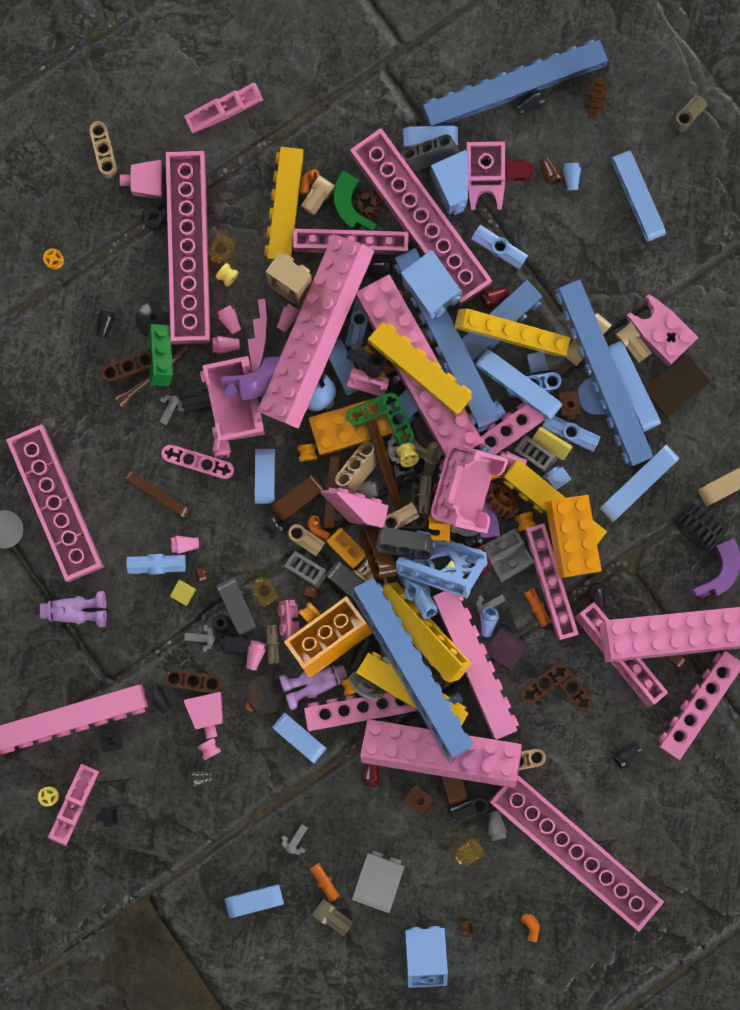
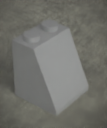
[352,851,405,913]

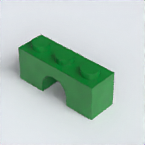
[147,324,173,387]

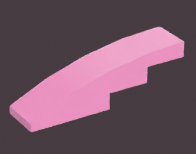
[184,83,263,133]
[248,299,267,373]
[48,764,99,846]

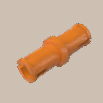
[523,588,552,627]
[309,863,340,902]

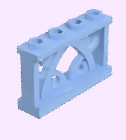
[396,530,487,598]

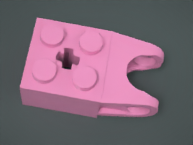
[467,141,505,210]
[626,295,698,367]

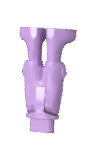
[40,591,107,627]
[279,664,348,710]

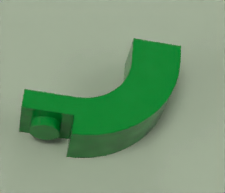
[334,171,377,231]

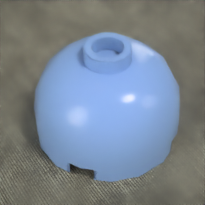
[307,374,336,412]

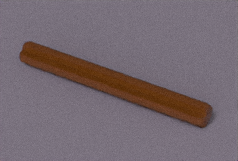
[367,421,404,511]

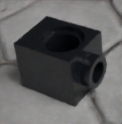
[393,456,418,486]

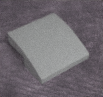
[483,528,535,582]

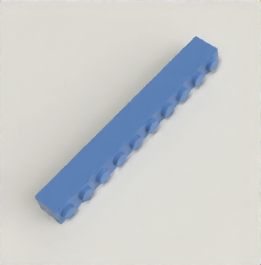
[423,40,608,126]
[394,248,500,428]
[388,280,543,424]
[555,280,653,466]
[351,578,472,762]

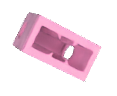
[120,160,163,200]
[184,692,223,739]

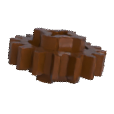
[584,77,607,119]
[485,480,521,519]

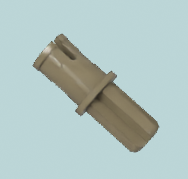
[422,442,440,477]
[418,476,433,514]
[265,625,280,664]

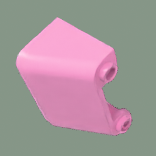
[200,356,265,442]
[431,444,508,533]

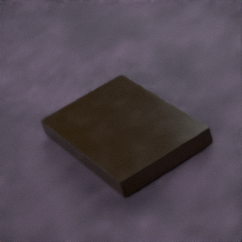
[645,353,711,419]

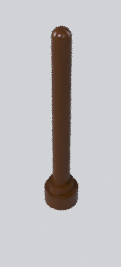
[113,344,190,409]

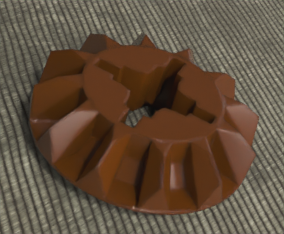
[352,189,382,219]

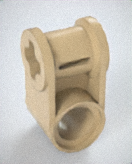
[353,557,388,589]

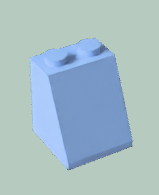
[430,150,468,215]
[401,250,462,319]
[405,926,448,988]

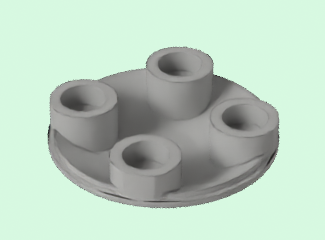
[0,510,23,549]

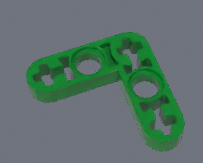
[346,393,414,445]

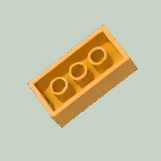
[309,399,393,457]
[545,495,602,579]
[284,596,373,678]

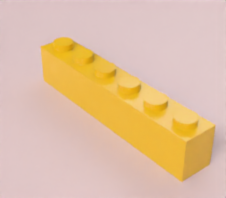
[264,147,304,262]
[454,308,571,357]
[368,322,473,417]
[501,459,607,544]
[383,582,472,683]
[356,652,469,724]

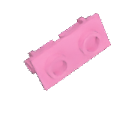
[347,368,389,396]
[278,600,299,640]

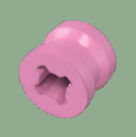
[197,738,221,760]

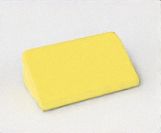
[532,427,572,460]

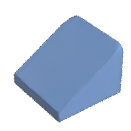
[525,352,549,375]

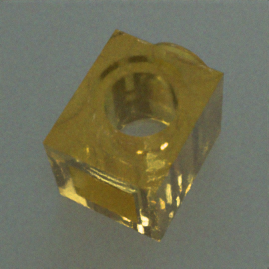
[208,233,236,265]
[251,577,280,608]
[454,837,486,867]

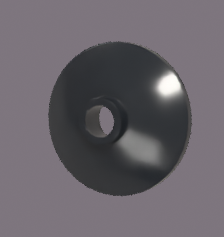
[136,301,170,337]

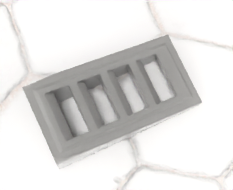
[514,435,557,474]
[284,551,327,589]

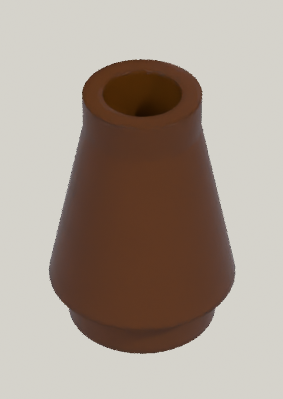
[540,156,563,186]

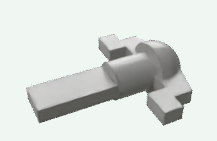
[160,395,184,425]
[386,437,417,464]
[475,594,505,615]
[184,625,215,652]
[281,824,308,855]

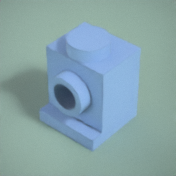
[543,466,571,490]

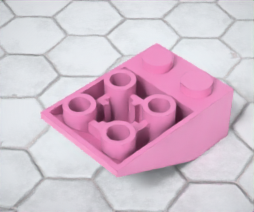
[321,488,388,528]

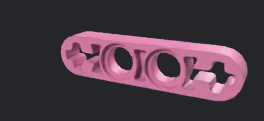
[162,445,234,479]

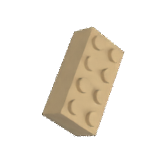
[265,253,312,307]

